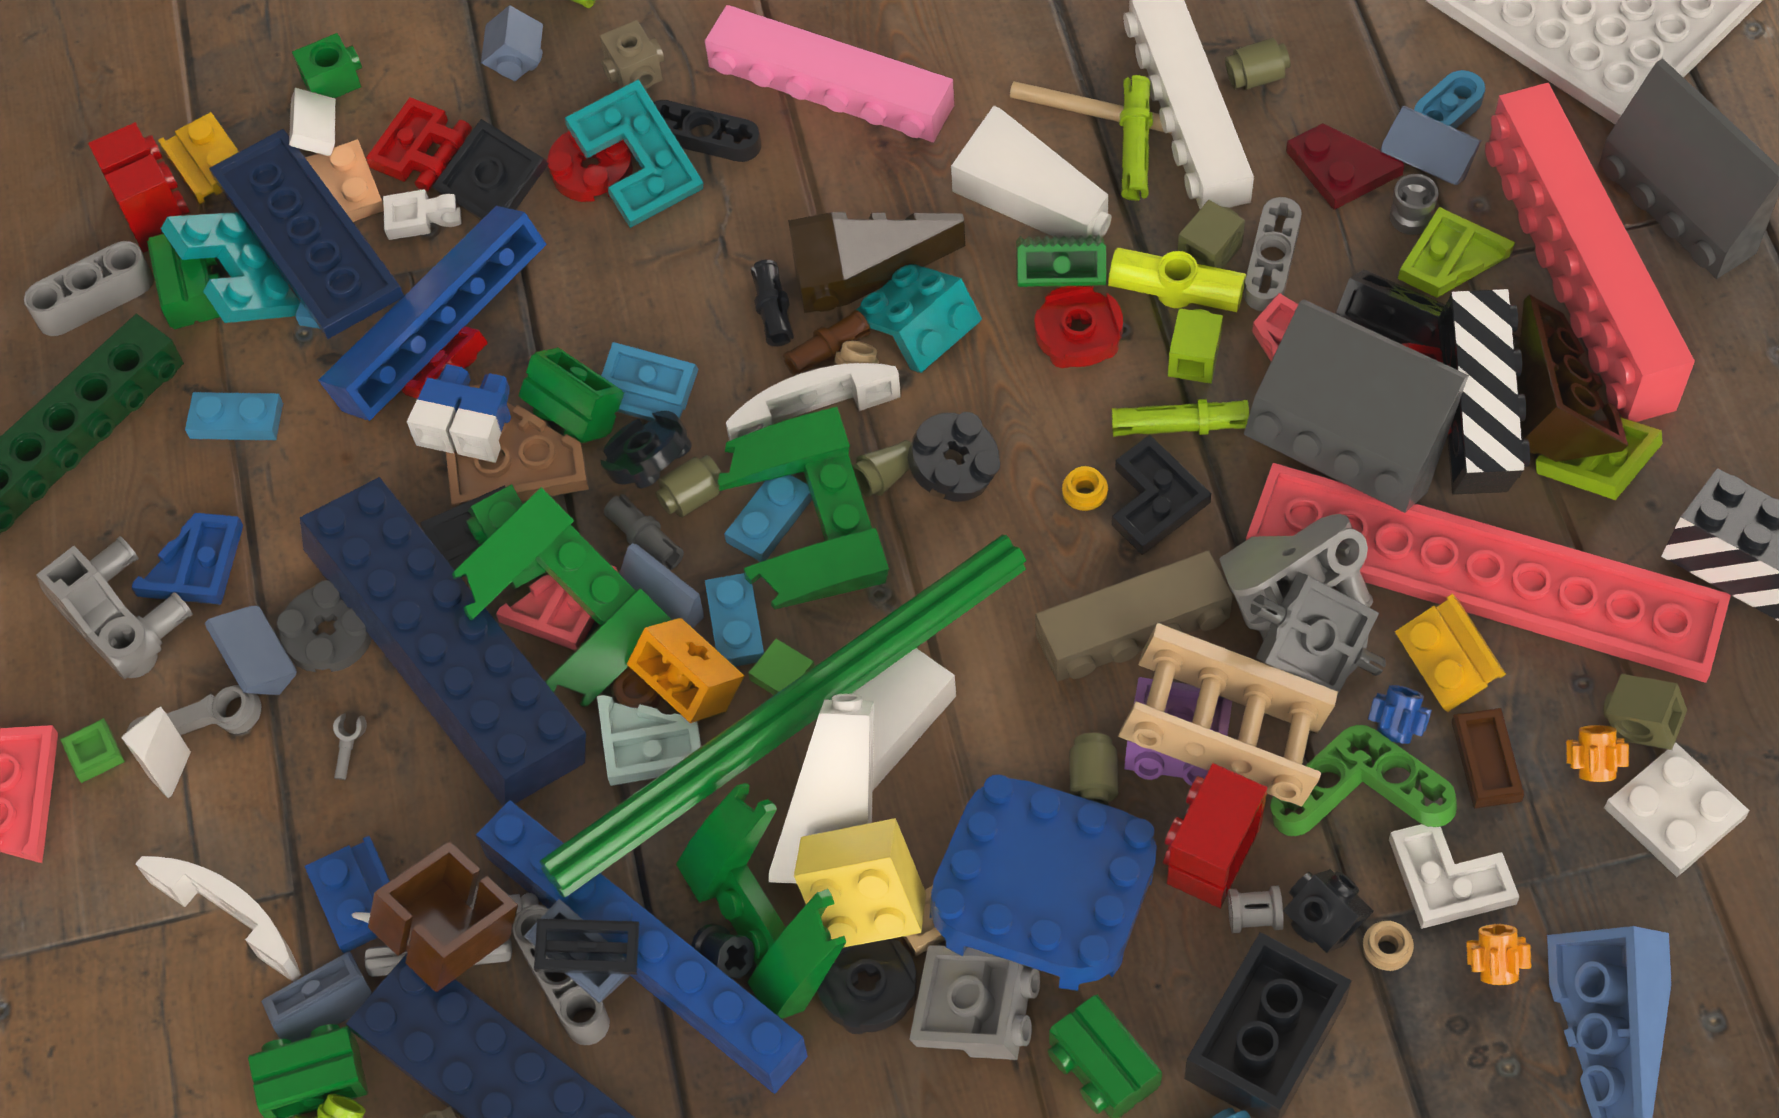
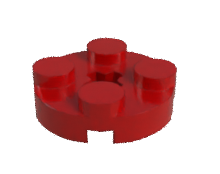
[547,130,633,202]
[1034,286,1123,368]

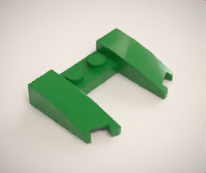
[717,407,889,610]
[452,487,671,707]
[676,783,846,1019]

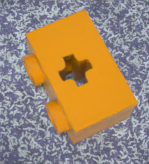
[627,618,745,723]

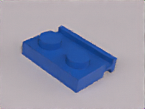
[305,836,390,954]

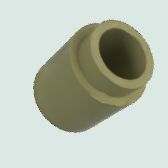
[1225,38,1291,90]
[655,455,722,518]
[1069,733,1118,805]

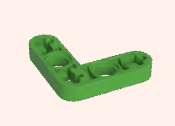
[1270,725,1457,836]

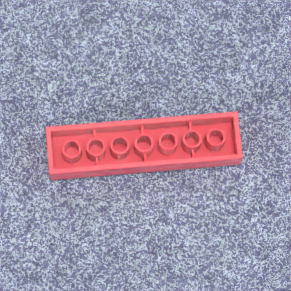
[1485,82,1695,422]

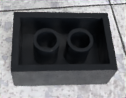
[1184,932,1352,1118]

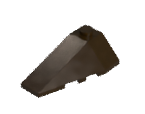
[788,212,966,313]
[1516,294,1628,462]

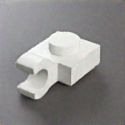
[383,189,462,240]

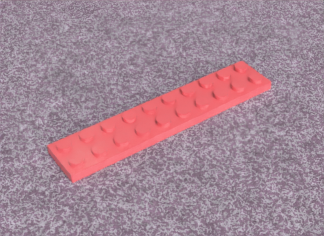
[1246,463,1731,683]

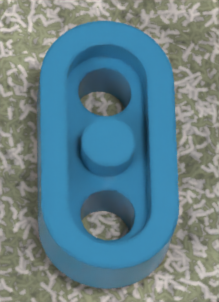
[1414,70,1485,129]

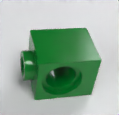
[292,33,362,98]

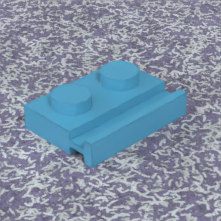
[601,342,699,421]

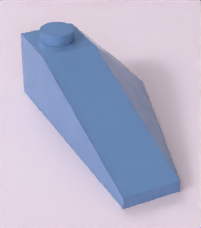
[1547,926,1671,1118]

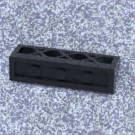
[1335,269,1520,349]

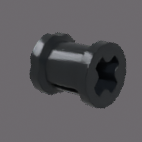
[691,923,755,978]

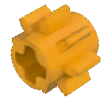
[1566,725,1629,782]
[1466,924,1531,985]

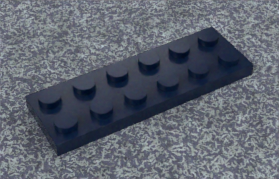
[209,129,404,339]
[346,953,635,1118]

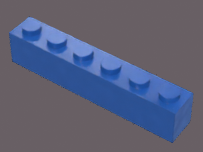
[318,206,547,421]

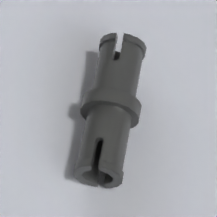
[604,494,684,570]

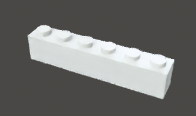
[1123,0,1254,209]

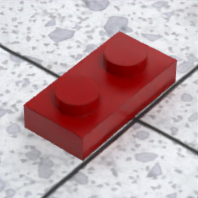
[401,326,488,399]

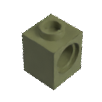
[1178,200,1245,269]
[1604,674,1687,750]

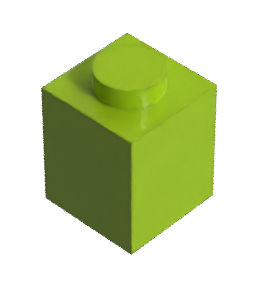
[1168,308,1223,384]

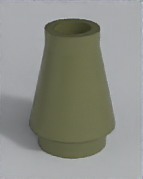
[852,440,912,497]

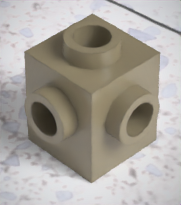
[599,20,665,89]

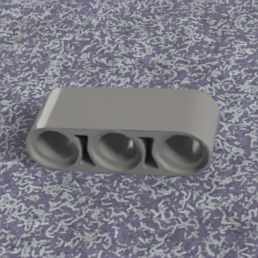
[24,241,154,336]
[512,905,610,1045]

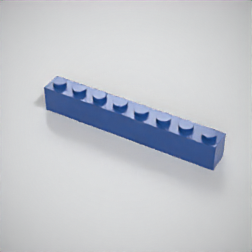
[476,800,808,1094]

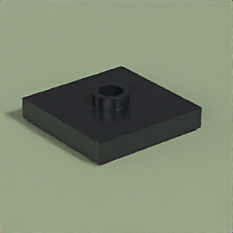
[432,119,549,220]

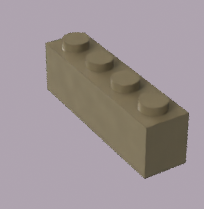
[1035,550,1233,682]

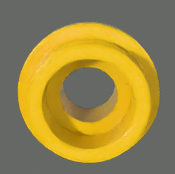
[1062,466,1108,511]

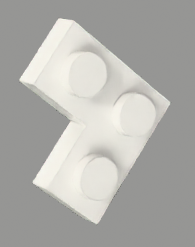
[1389,824,1519,929]

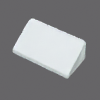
[121,707,191,798]

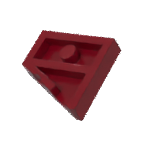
[1286,123,1405,210]

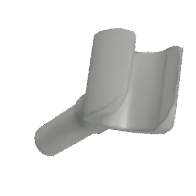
[333,713,367,780]

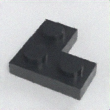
[1112,435,1212,555]

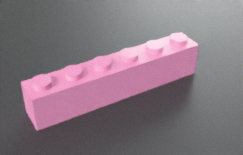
[705,5,954,143]

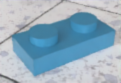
[185,392,283,440]
[724,475,812,562]
[705,573,764,667]

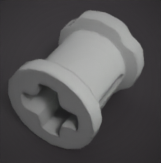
[1228,886,1284,933]

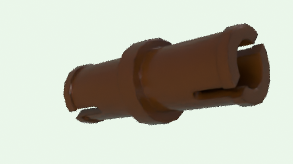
[783,310,871,376]

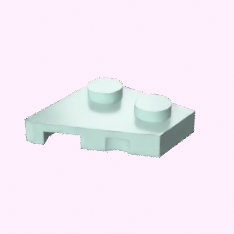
[597,695,701,786]

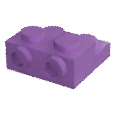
[1124,677,1232,786]

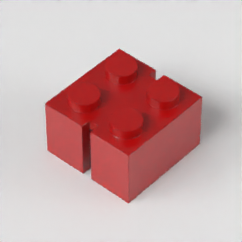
[88,122,190,253]
[1163,763,1268,909]

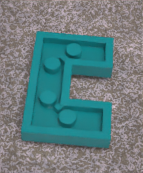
[565,79,704,228]
[161,212,300,323]

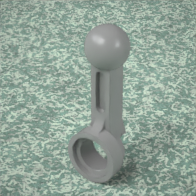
[126,685,262,736]

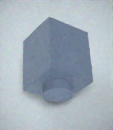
[481,5,543,81]

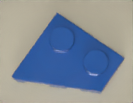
[131,513,243,605]

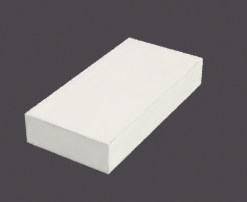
[289,88,336,156]

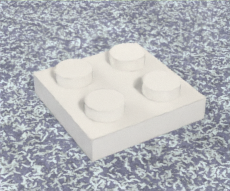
[1604,743,1750,877]

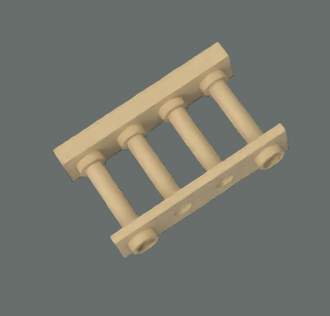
[1118,623,1338,807]

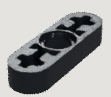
[653,100,761,162]

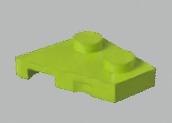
[1397,207,1515,298]
[1535,418,1663,500]

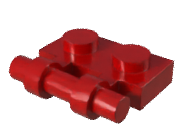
[366,97,472,192]

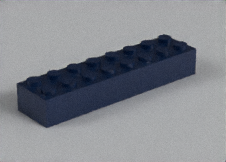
[300,477,586,806]

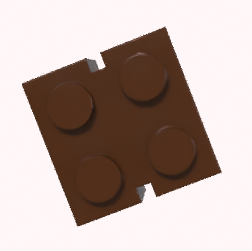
[368,841,518,992]

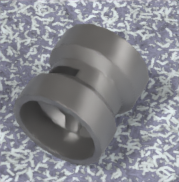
[1390,174,1438,235]

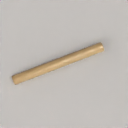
[1010,81,1172,134]

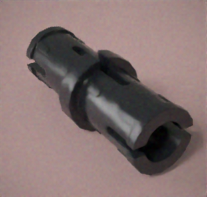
[751,259,794,347]

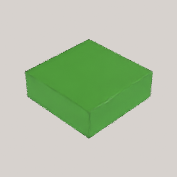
[748,638,815,695]
[60,718,125,783]

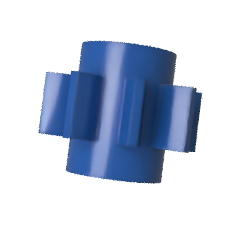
[1368,685,1432,744]

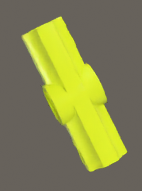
[1108,247,1246,312]

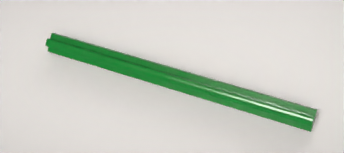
[539,535,1026,898]

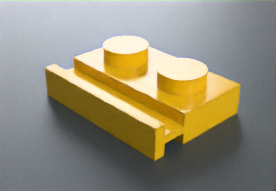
[158,112,239,205]
[1395,594,1506,712]

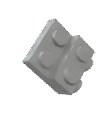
[909,945,1040,1060]

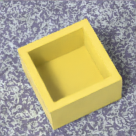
[794,818,926,947]

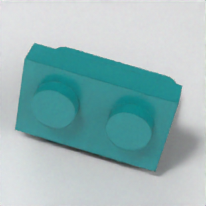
[856,265,983,373]

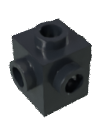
[1283,869,1374,953]

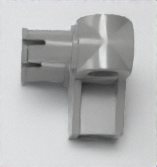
[1219,514,1373,640]
[36,536,193,680]

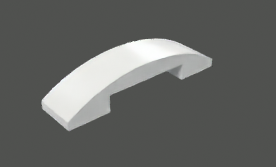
[726,363,901,441]
[136,856,301,982]

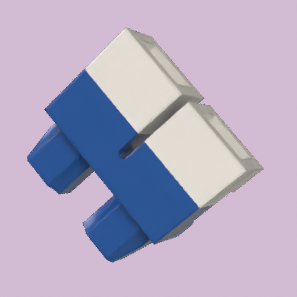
[407,364,511,463]

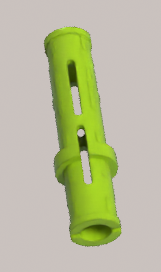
[1119,75,1153,201]
[1111,399,1249,437]

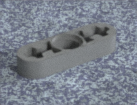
[1244,197,1302,311]

